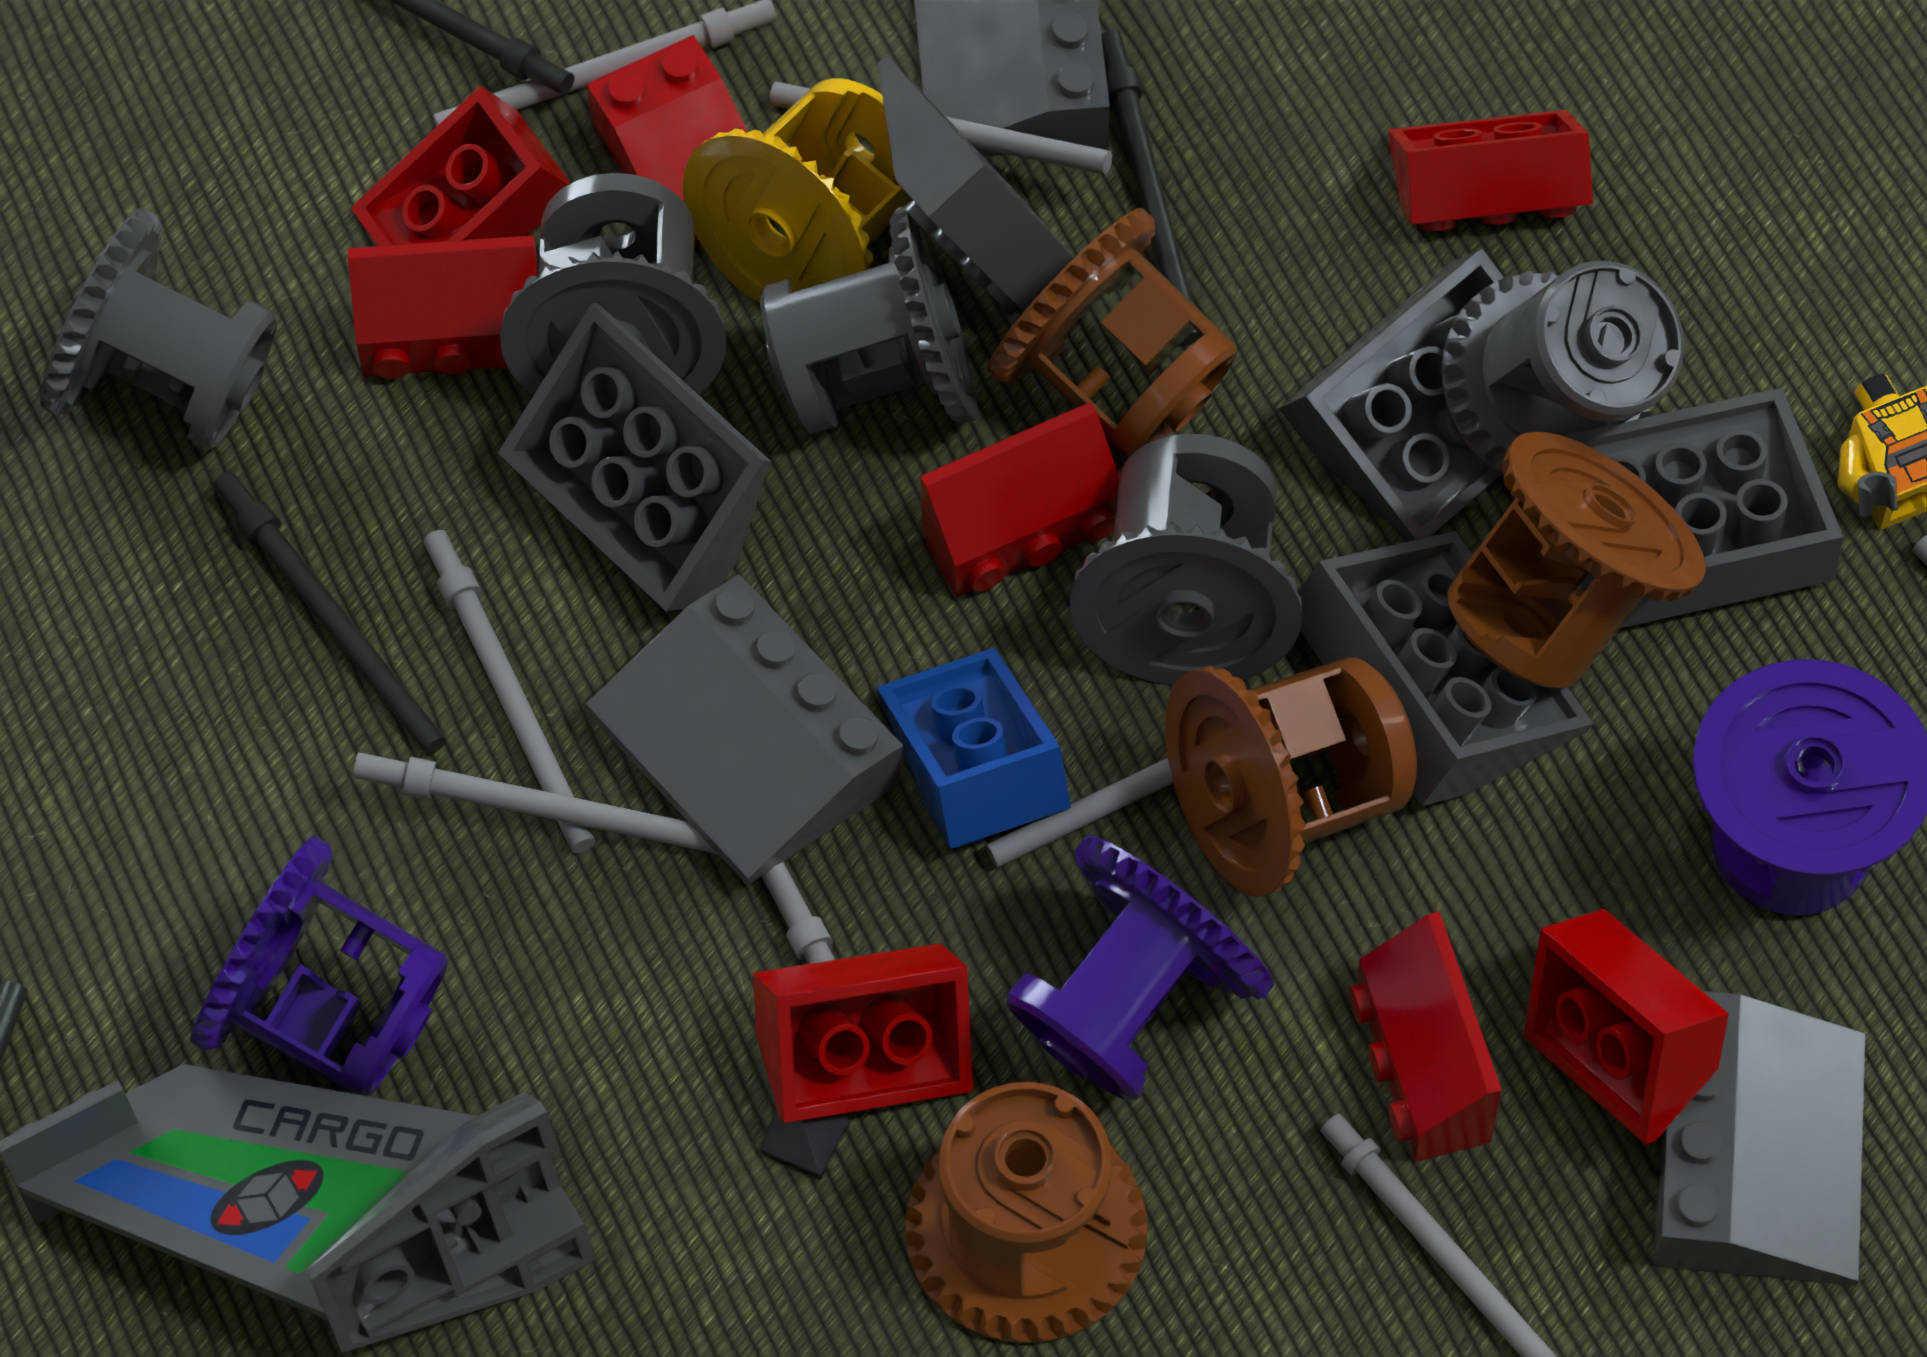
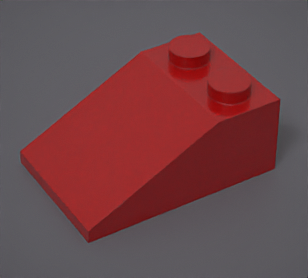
[586,35,748,247]
[351,85,571,246]

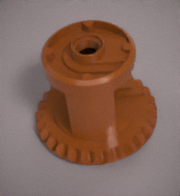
[987,208,1237,458]
[1447,432,1706,688]
[1165,657,1417,897]
[905,1082,1147,1343]

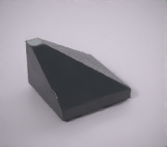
[761,1108,850,1179]

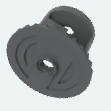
[500,173,726,396]
[760,207,978,434]
[40,208,277,451]
[1442,261,1684,476]
[1069,434,1302,686]

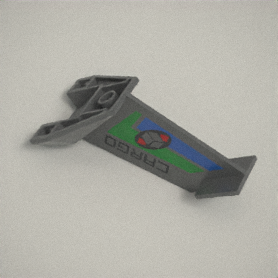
[0,1064,596,1353]

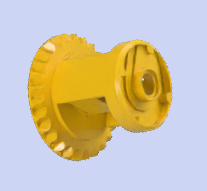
[683,78,912,303]

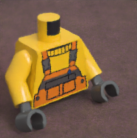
[1838,374,1927,530]

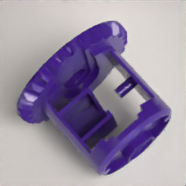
[1692,659,1927,915]
[190,835,448,1096]
[1007,836,1274,1101]

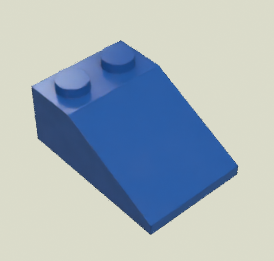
[876,647,1071,849]

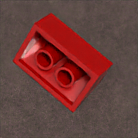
[1388,110,1593,231]
[347,235,539,379]
[920,402,1119,598]
[1524,909,1729,1144]
[1349,911,1502,1162]
[753,943,973,1123]

